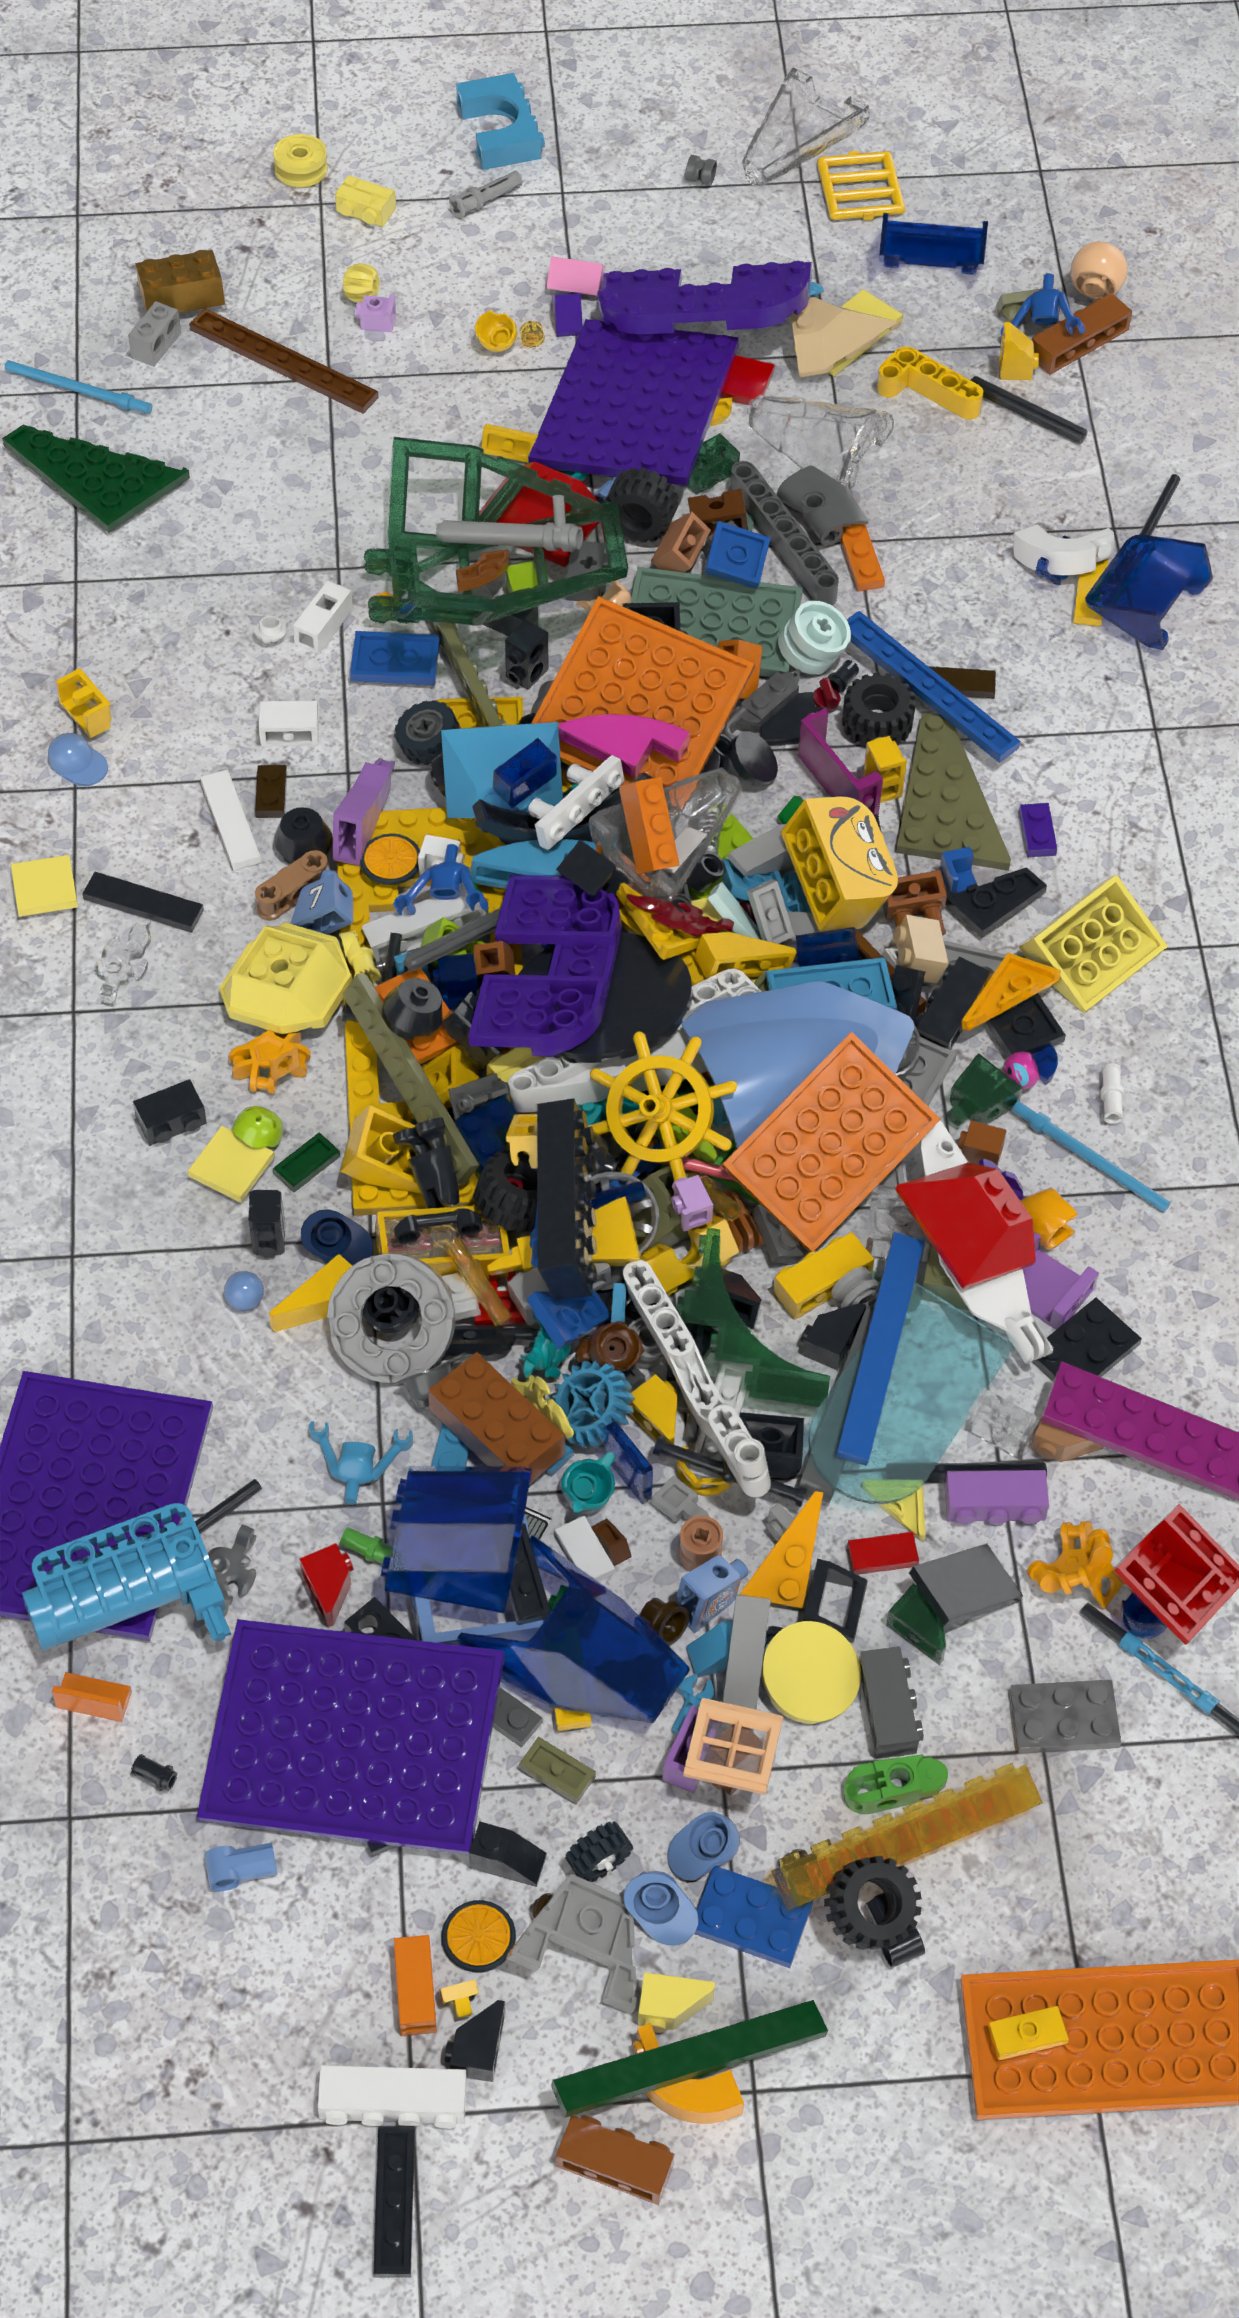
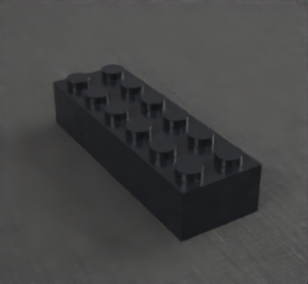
[537,1098,597,1301]

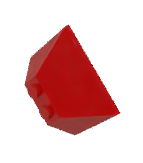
[472,461,606,568]
[895,1162,1036,1289]
[1111,1504,1239,1645]

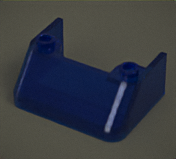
[879,213,988,275]

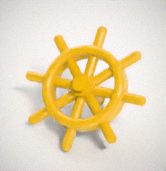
[588,1031,738,1182]

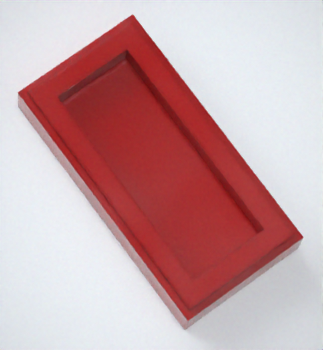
[847,1532,919,1574]

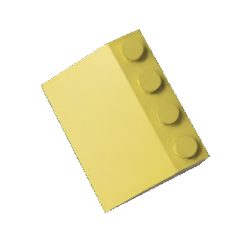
[1018,874,1168,1013]

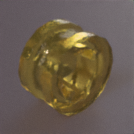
[519,321,545,348]

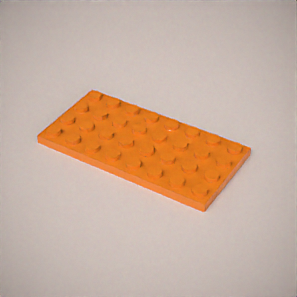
[960,1959,1239,2120]

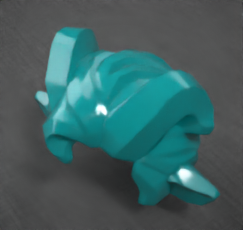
[520,1317,571,1378]

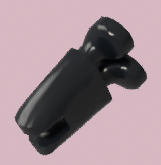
[393,1117,460,1209]

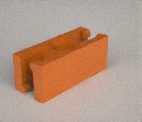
[394,1935,437,2036]

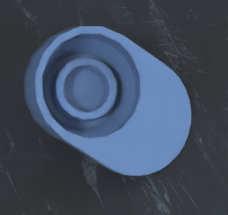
[48,733,108,786]
[668,1812,740,1880]

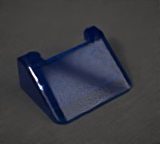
[1085,534,1213,650]

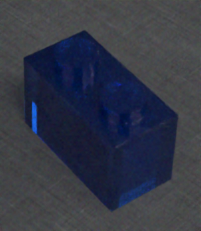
[493,738,558,808]

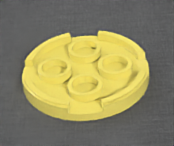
[761,1621,861,1724]

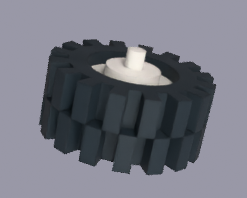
[565,1821,633,1882]

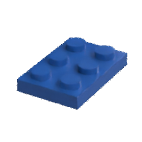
[350,631,440,686]
[695,1866,814,1968]

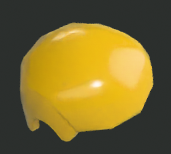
[475,310,518,352]

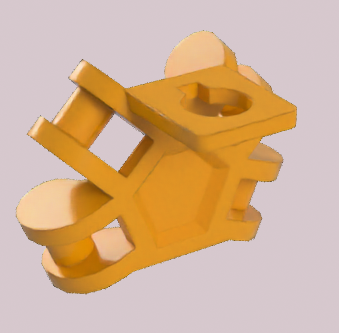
[228,1030,311,1094]
[1027,1521,1122,1609]

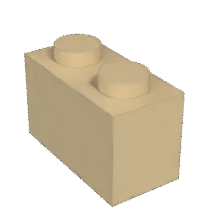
[893,915,949,984]

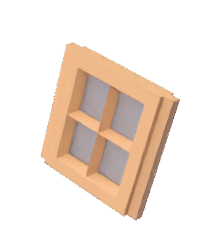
[683,1698,783,1795]

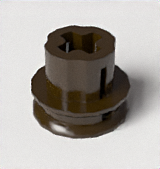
[640,1598,690,1646]

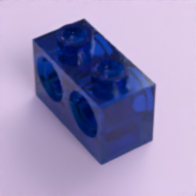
[796,927,860,967]

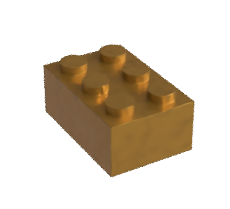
[135,250,225,313]

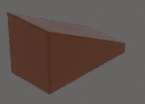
[591,1518,632,1566]

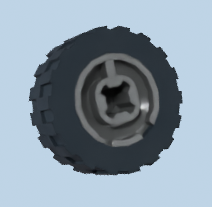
[395,700,461,765]

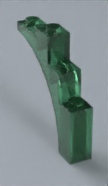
[676,1227,830,1409]

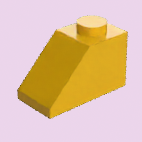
[999,322,1039,380]
[628,1374,677,1444]

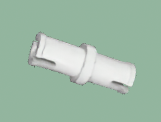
[1100,1063,1125,1124]

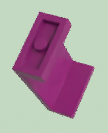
[798,708,883,815]

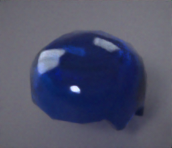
[1121,1592,1167,1639]

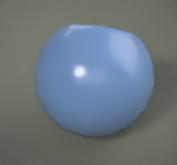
[224,1271,264,1311]

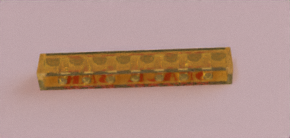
[771,1763,1043,1911]

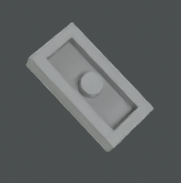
[747,880,795,944]

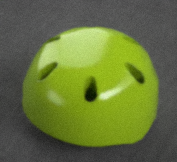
[231,1106,283,1149]

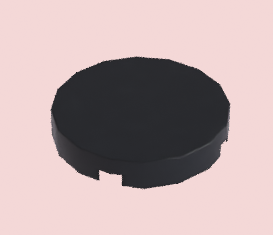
[729,731,778,787]

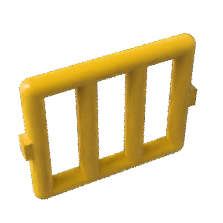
[817,151,905,221]

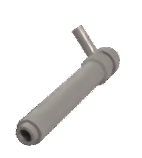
[436,495,583,552]

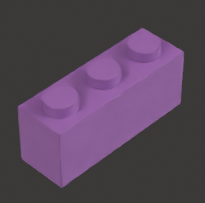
[944,1470,1049,1525]

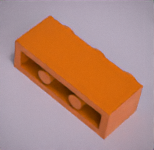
[619,777,680,874]

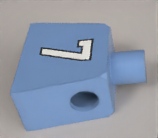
[290,870,353,934]

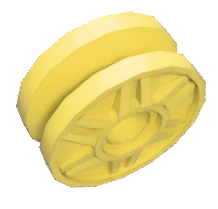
[273,134,328,188]

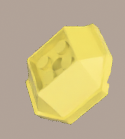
[219,922,353,1034]

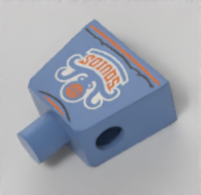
[675,1555,749,1634]

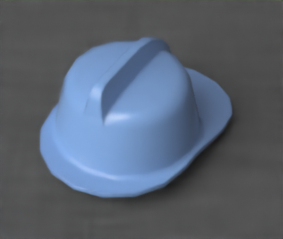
[623,1871,699,1945]

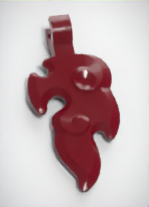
[626,894,734,936]

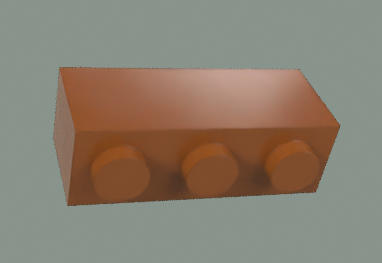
[556,2115,675,2206]

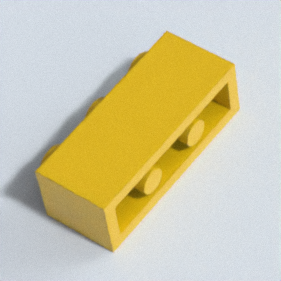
[773,1232,874,1320]

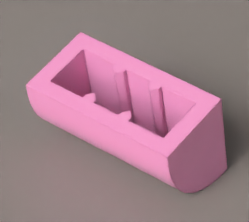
[547,257,605,296]

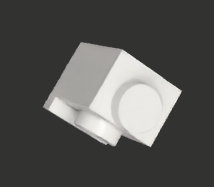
[418,834,465,875]

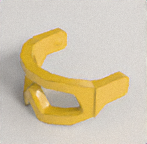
[676,1446,733,1496]

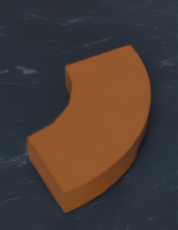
[455,549,510,592]

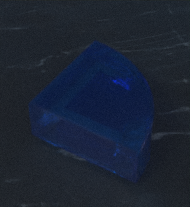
[1033,1044,1058,1085]

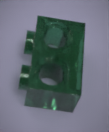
[687,433,740,495]

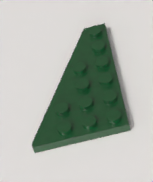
[2,424,190,533]

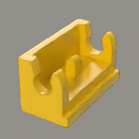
[506,1114,537,1168]

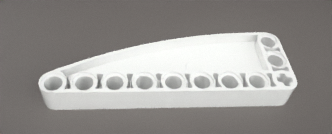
[508,969,762,1112]

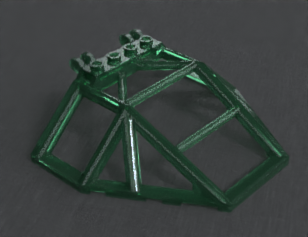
[364,437,628,626]

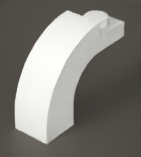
[1014,525,1114,575]

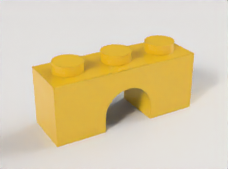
[640,1215,740,1295]

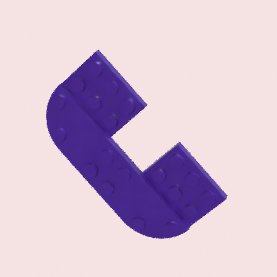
[597,261,812,334]
[468,875,622,1057]

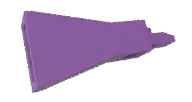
[333,758,395,866]

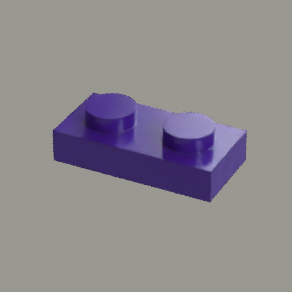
[1019,803,1057,858]

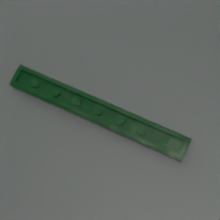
[551,2000,828,2118]

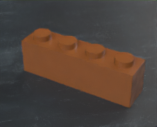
[1032,293,1132,375]

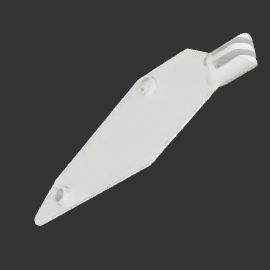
[920,1120,1053,1364]

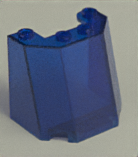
[381,1466,532,1613]

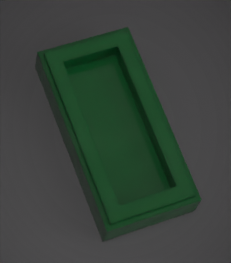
[273,1132,341,1193]

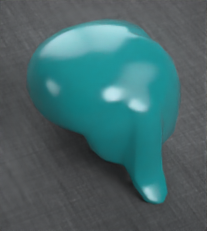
[560,1452,615,1513]

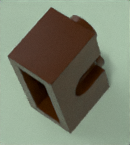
[688,489,748,538]

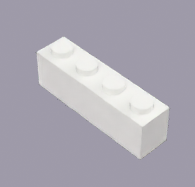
[317,2065,467,2128]

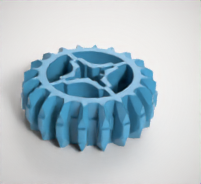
[549,1361,635,1448]

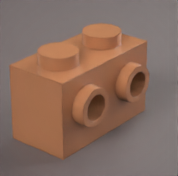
[651,512,711,573]

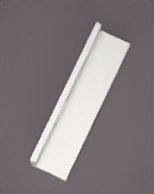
[362,885,486,962]

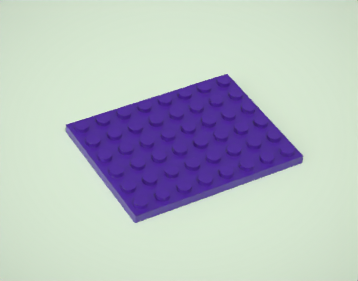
[528,319,739,486]
[0,1371,213,1642]
[197,1619,505,1855]

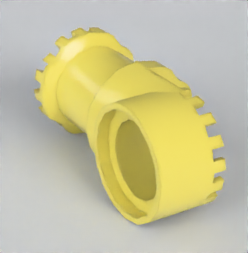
[339,930,381,985]

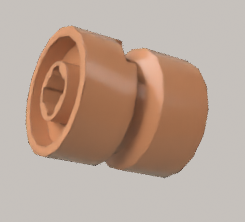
[679,1515,723,1572]

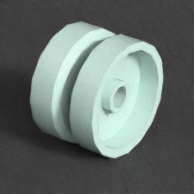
[778,601,851,674]

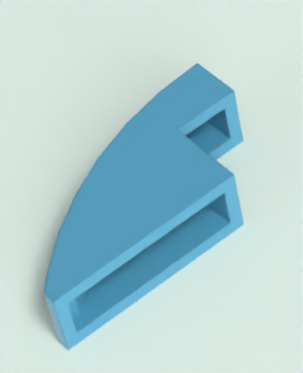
[470,839,597,889]

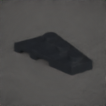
[945,867,1047,938]

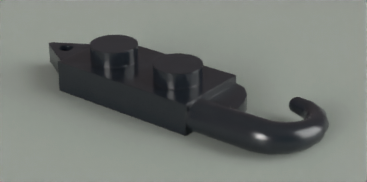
[445,1325,539,1356]

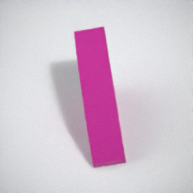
[558,714,690,778]

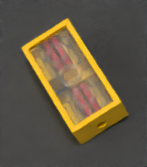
[375,1206,510,1279]

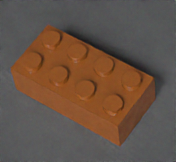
[428,1352,565,1494]

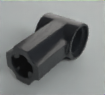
[865,1893,925,1968]

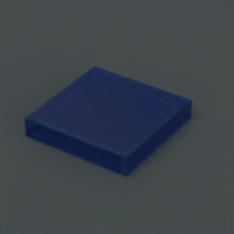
[604,1421,653,1505]

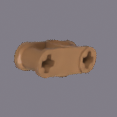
[255,850,328,921]

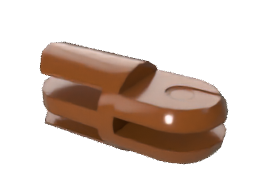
[713,1190,764,1253]

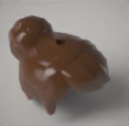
[575,1321,645,1372]

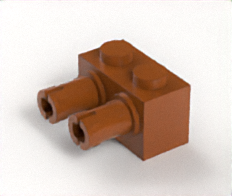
[883,870,947,936]

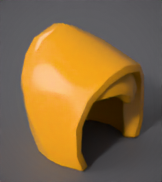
[1020,1187,1078,1250]

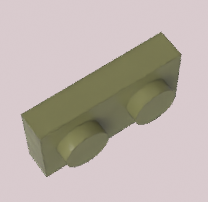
[519,1736,596,1804]

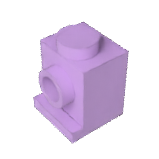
[356,294,396,333]
[671,1175,713,1232]

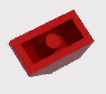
[299,1543,354,1628]

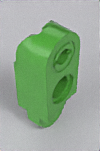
[844,1754,948,1814]

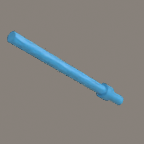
[5,360,153,414]
[1012,1101,1171,1212]

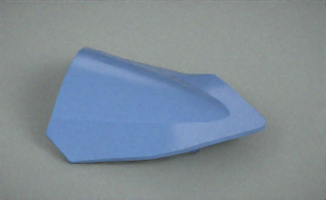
[681,980,914,1148]

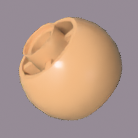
[1070,241,1128,299]

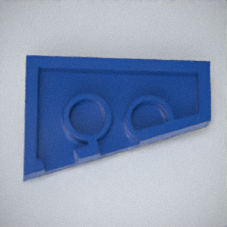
[527,1291,611,1350]

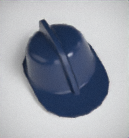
[301,1209,373,1266]

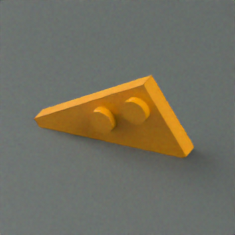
[740,1491,823,1608]

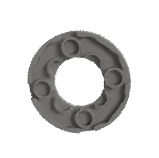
[327,1253,455,1383]

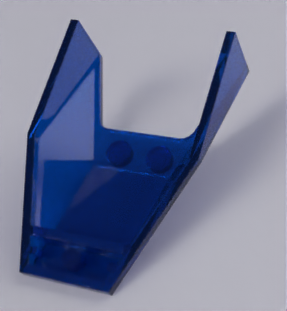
[457,1535,690,1723]

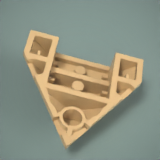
[791,297,899,378]

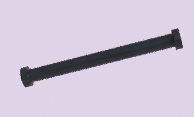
[653,1436,807,1507]

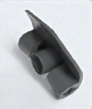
[777,465,868,546]

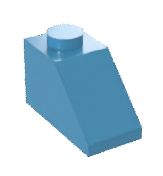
[686,1620,733,1678]

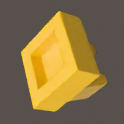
[439,1979,479,2018]

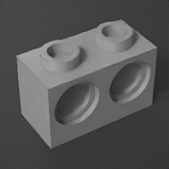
[128,301,181,367]

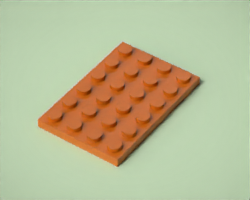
[721,1031,941,1252]

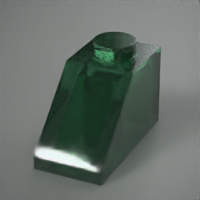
[886,1583,946,1665]

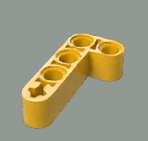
[877,346,983,420]

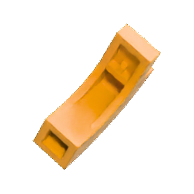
[632,2023,744,2124]

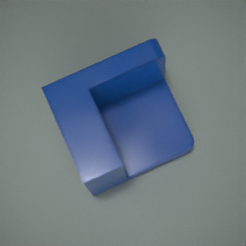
[939,847,977,894]

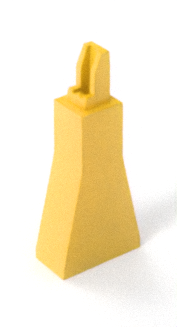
[487,1197,641,1276]

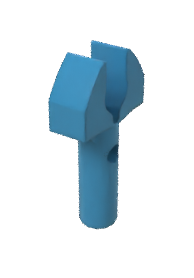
[672,1674,714,1735]

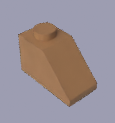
[1031,1421,1104,1462]

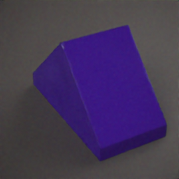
[552,293,583,337]

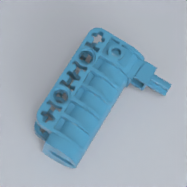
[22,1503,231,1651]

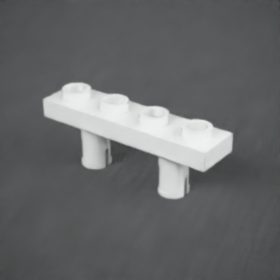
[528,755,625,850]

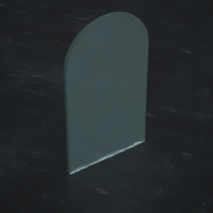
[808,1282,1014,1504]

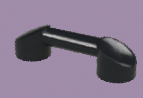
[393,1208,483,1244]

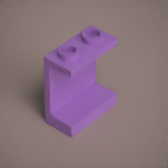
[1023,1233,1099,1329]

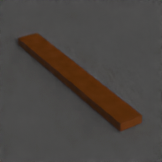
[189,308,379,414]

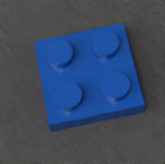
[704,521,771,589]

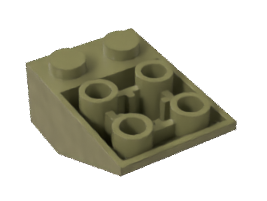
[627,1165,690,1251]

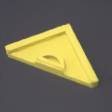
[861,1480,925,1541]

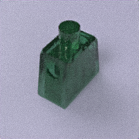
[947,1053,1023,1126]

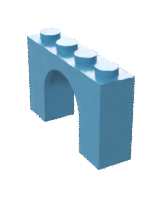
[456,73,545,170]

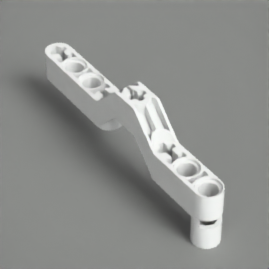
[623,1260,771,1497]

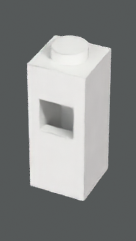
[293,581,353,654]

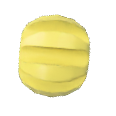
[343,263,380,303]

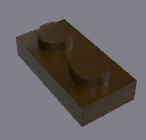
[255,765,287,818]

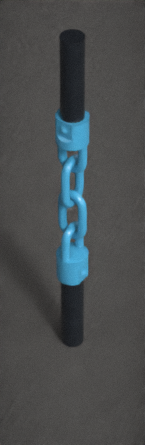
[1080,1602,1239,1735]

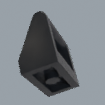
[803,1558,868,1643]

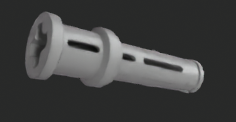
[449,170,523,219]

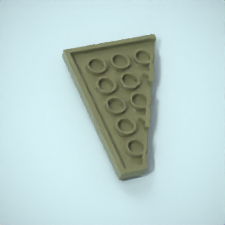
[896,712,1011,871]

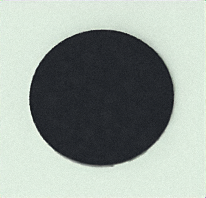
[518,932,693,1063]

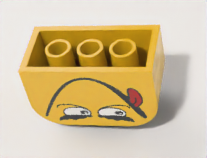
[781,797,898,932]

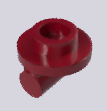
[813,678,841,710]

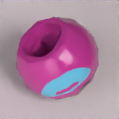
[1002,1052,1040,1090]

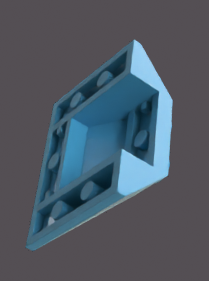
[441,722,563,818]

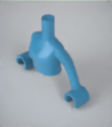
[309,1421,413,1505]

